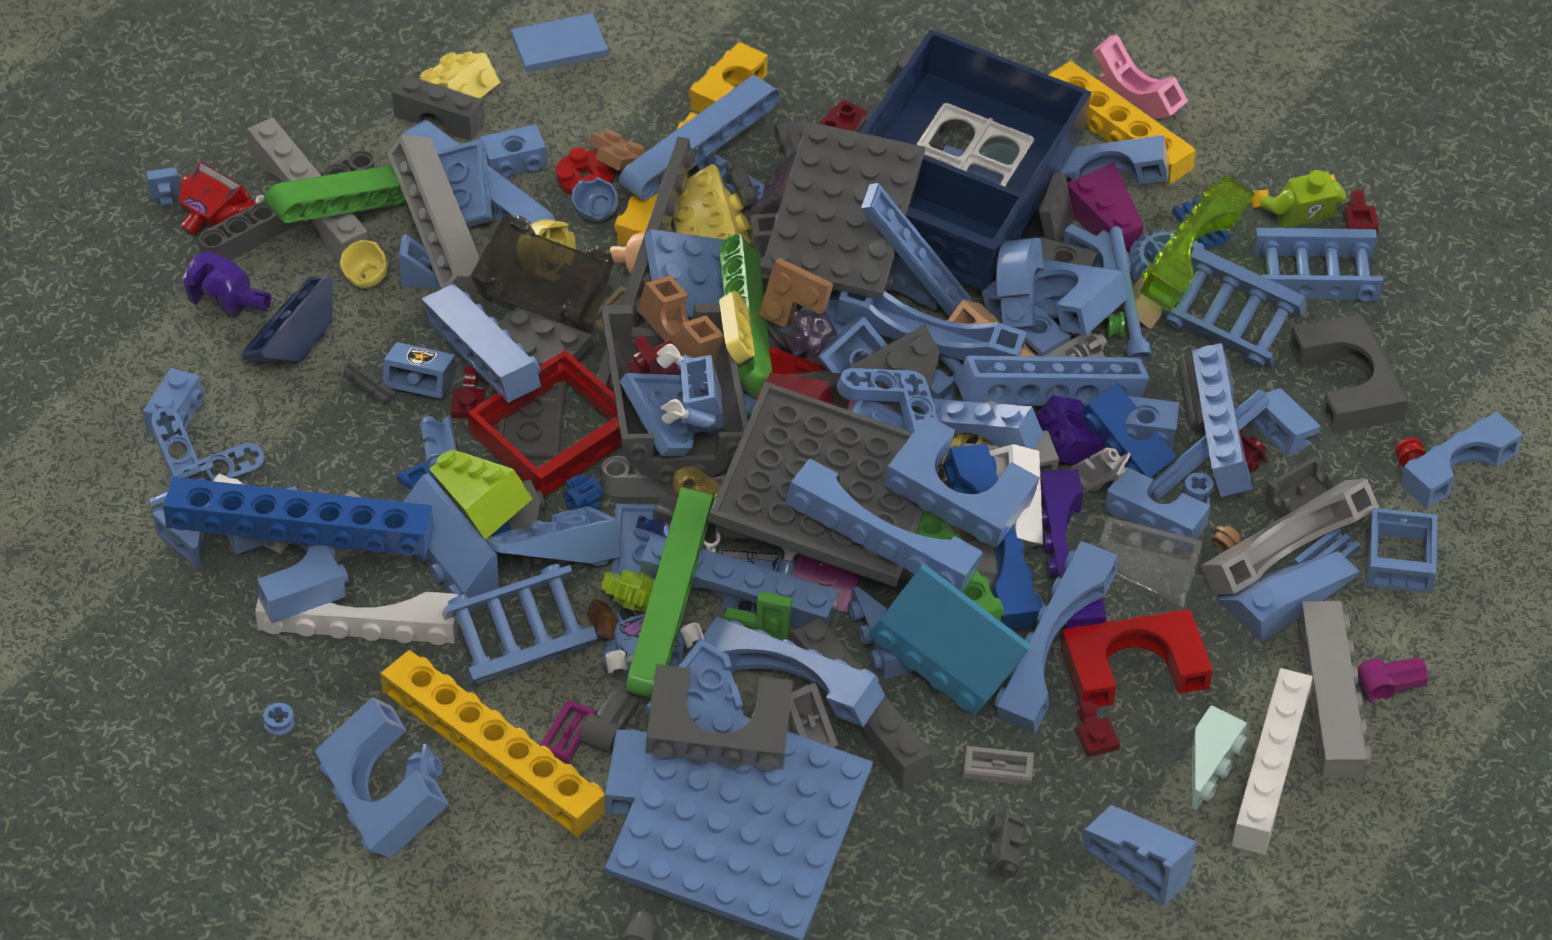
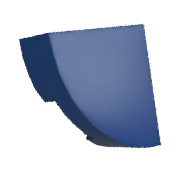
[397,461,440,489]

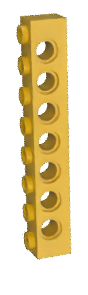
[381,650,606,837]

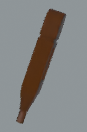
[587,598,617,640]

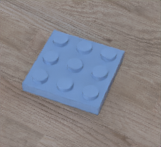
[644,229,724,321]

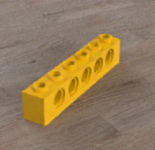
[1049,61,1196,185]

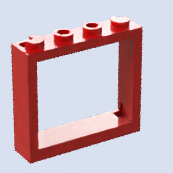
[468,350,622,498]

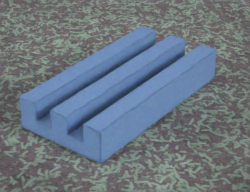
[1293,528,1361,565]

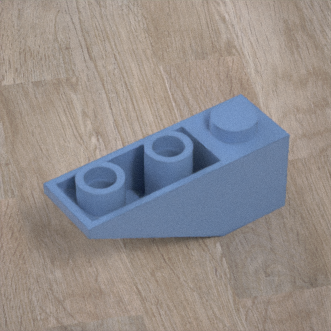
[848,586,916,679]

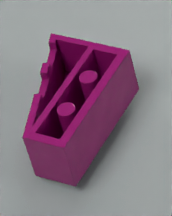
[1067,162,1144,253]

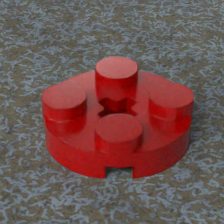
[556,147,615,196]

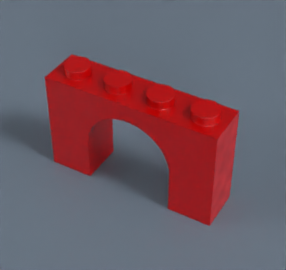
[1060,609,1213,707]

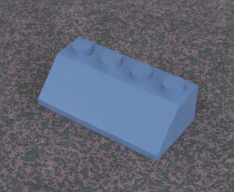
[403,473,499,598]

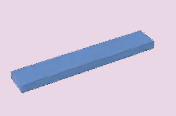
[861,183,972,317]

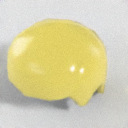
[340,240,389,289]

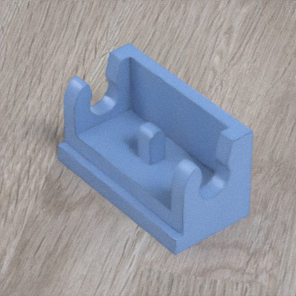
[1250,388,1321,457]

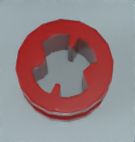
[1395,437,1426,467]

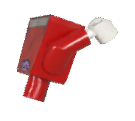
[179,161,264,236]

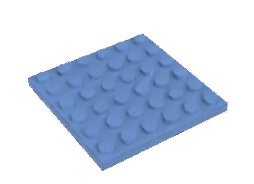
[605,696,873,940]

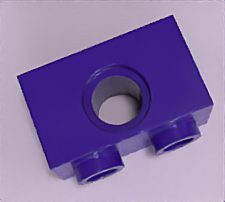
[1036,395,1104,464]

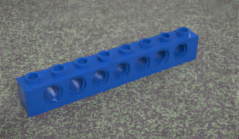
[163,477,433,557]

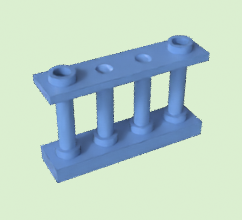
[1253,228,1383,302]
[1161,246,1307,368]
[442,564,598,687]

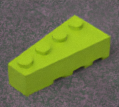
[429,449,533,540]

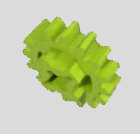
[601,569,655,612]

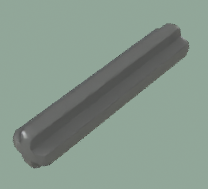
[1179,356,1205,431]

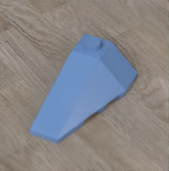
[818,317,887,381]
[485,506,621,566]
[1218,551,1360,642]

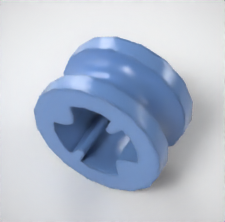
[263,703,295,735]

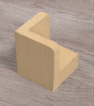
[1120,278,1172,328]

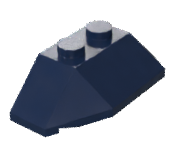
[241,274,332,364]

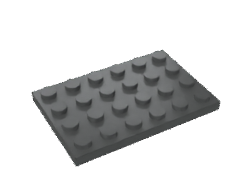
[761,121,925,300]

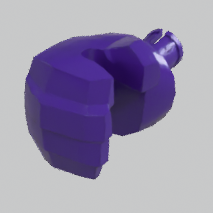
[183,251,272,318]

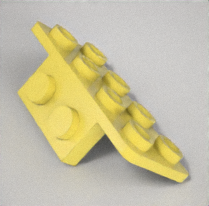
[673,164,751,244]

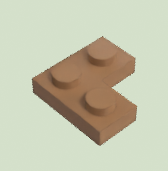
[588,129,645,171]
[759,258,834,328]

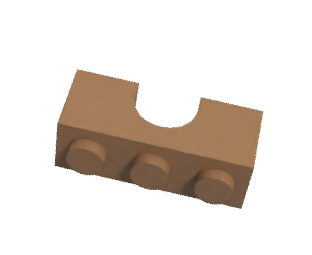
[637,275,724,363]

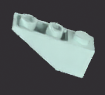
[1192,705,1248,810]

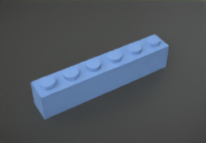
[422,283,541,403]

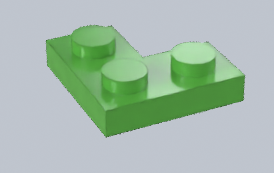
[724,591,793,641]

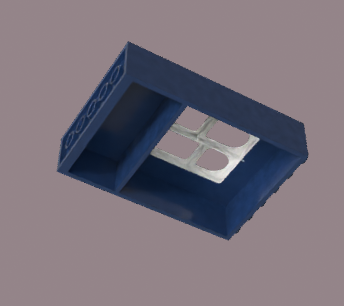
[860,29,1092,291]

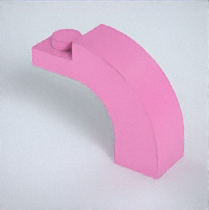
[1093,34,1188,118]

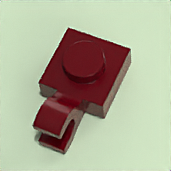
[1344,190,1379,235]
[450,367,485,419]
[1076,697,1120,758]

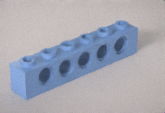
[957,356,1149,406]

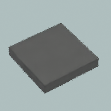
[1039,172,1074,243]

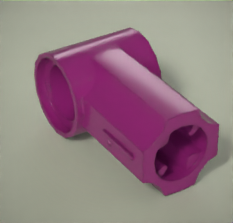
[1357,657,1429,703]

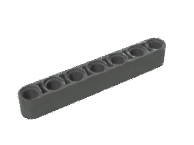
[199,150,375,261]

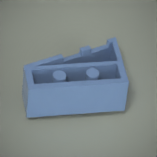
[1083,805,1197,906]

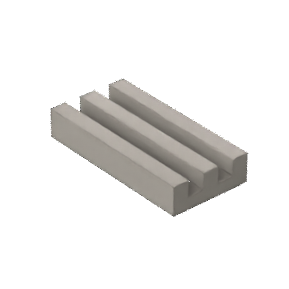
[963,746,1034,785]

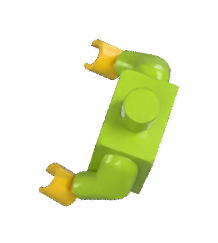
[1251,170,1346,228]

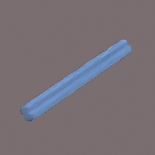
[1151,390,1270,499]

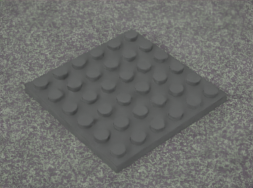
[707,382,943,587]

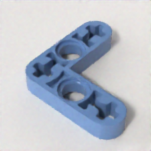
[837,368,938,433]
[150,407,264,481]

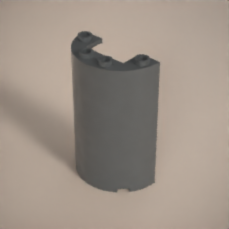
[601,304,748,483]

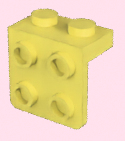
[420,51,500,99]

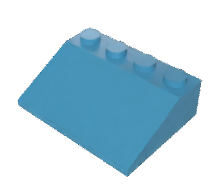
[868,563,1032,715]

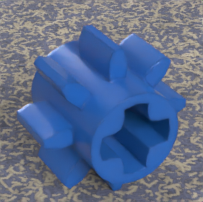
[563,474,603,510]

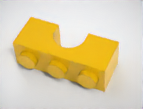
[689,42,768,113]

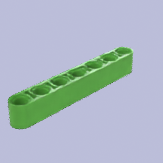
[264,165,407,223]
[720,234,772,399]
[626,488,715,698]

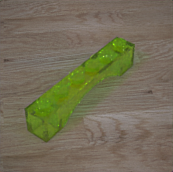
[1139,174,1255,312]

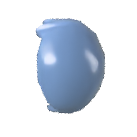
[572,177,619,223]

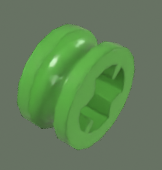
[1106,311,1125,339]

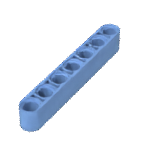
[619,76,780,201]
[402,120,556,238]

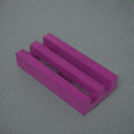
[540,700,598,764]

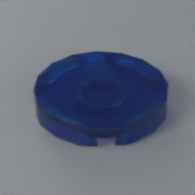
[635,515,671,537]

